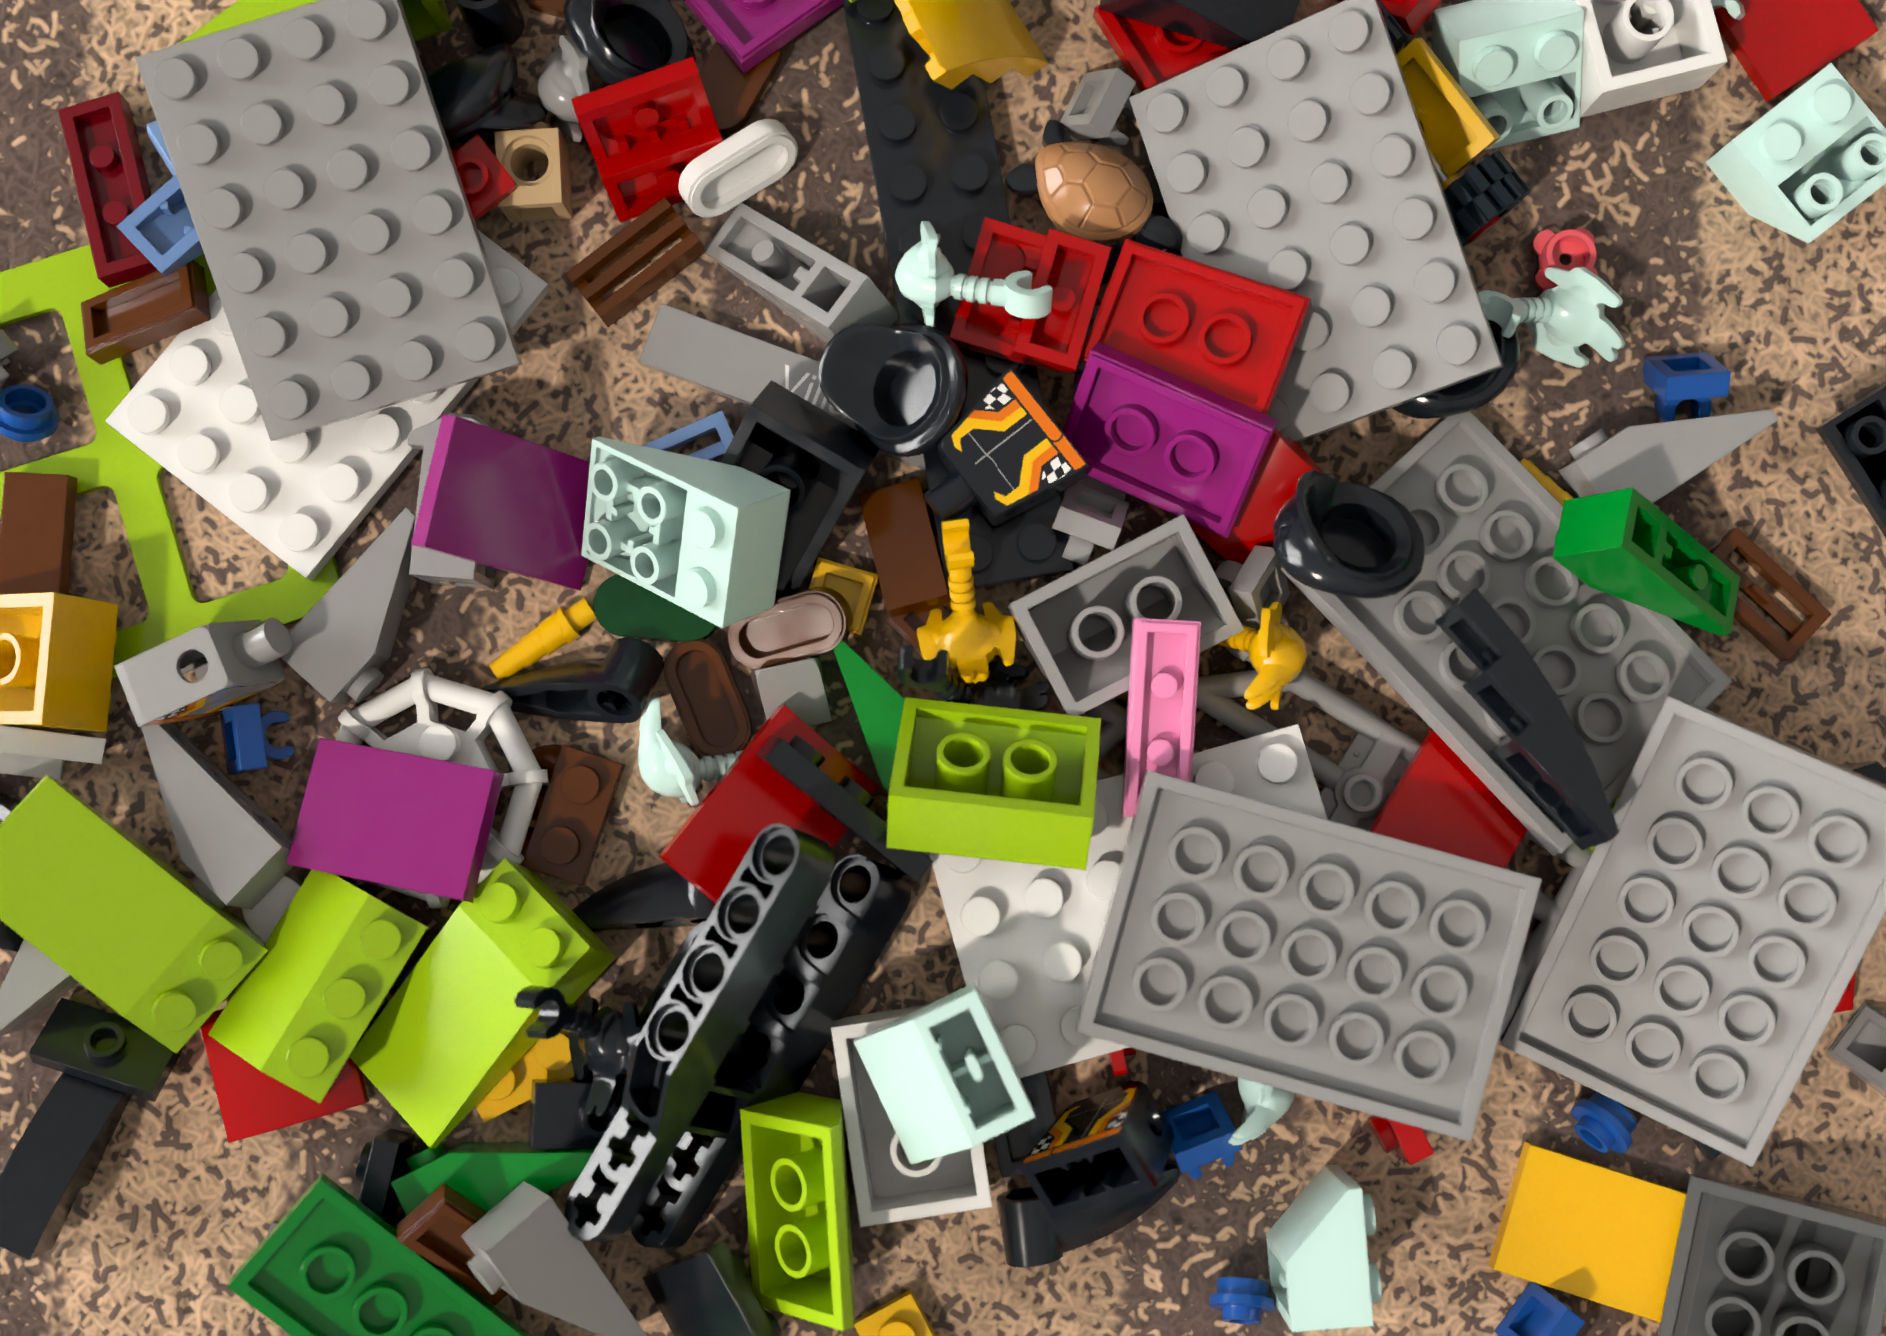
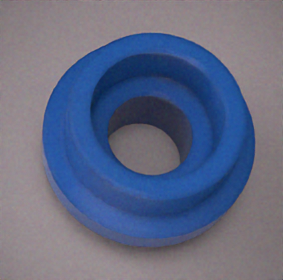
[0,384,59,442]
[1571,1092,1637,1153]
[1209,1277,1275,1325]

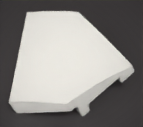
[0,725,106,780]

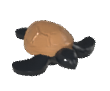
[1005,120,1183,287]

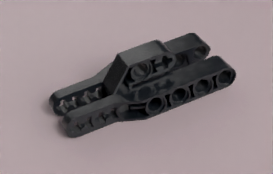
[564,823,911,1250]

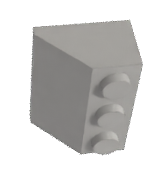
[1007,514,1244,716]

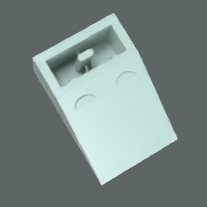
[581,437,791,628]

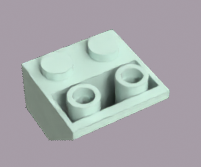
[1432,0,1584,151]
[1705,63,1886,243]
[853,982,1035,1164]
[1266,1164,1382,1332]

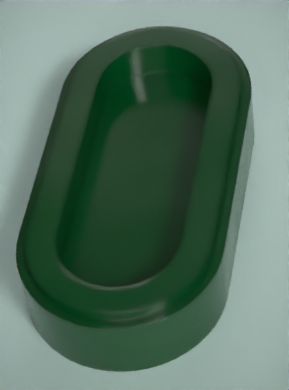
[593,574,718,642]

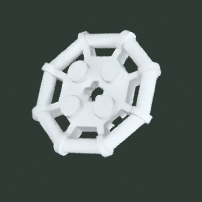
[336,668,548,909]

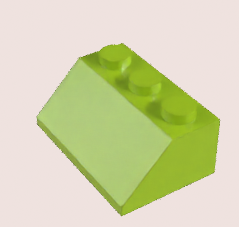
[886,697,1101,870]
[208,870,428,1103]
[740,1092,855,1332]

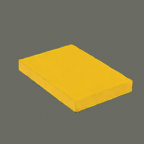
[1488,1141,1686,1322]

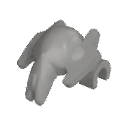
[538,35,597,142]

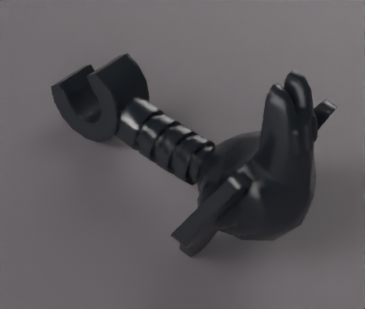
[897,644,1051,712]
[514,985,642,1116]

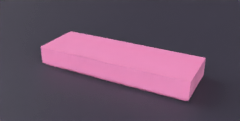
[1121,618,1201,817]

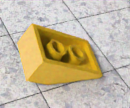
[0,592,118,732]

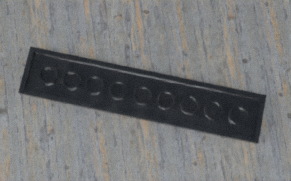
[843,0,1074,591]

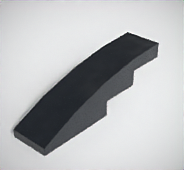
[1435,588,1620,851]

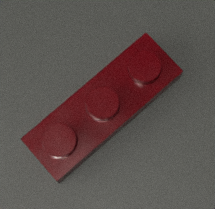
[58,91,158,288]

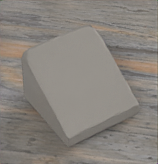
[755,658,832,726]
[1827,1002,1886,1098]

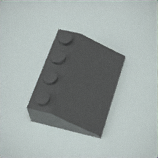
[1657,1174,1886,1336]

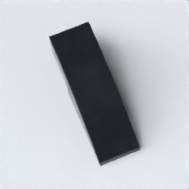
[0,1072,131,1260]

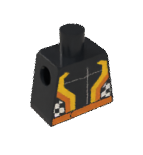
[923,368,1089,526]
[1019,1081,1175,1220]

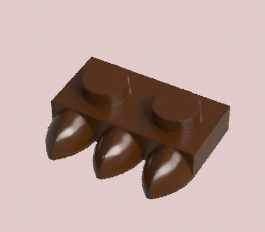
[521,744,625,886]

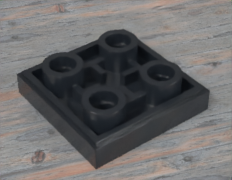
[642,1241,782,1336]

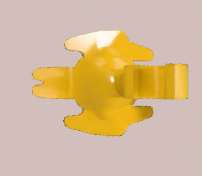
[917,518,1016,684]
[1218,601,1307,710]

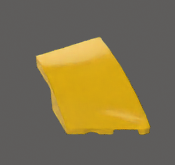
[894,0,1048,90]

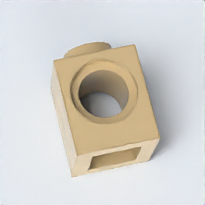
[494,122,573,223]

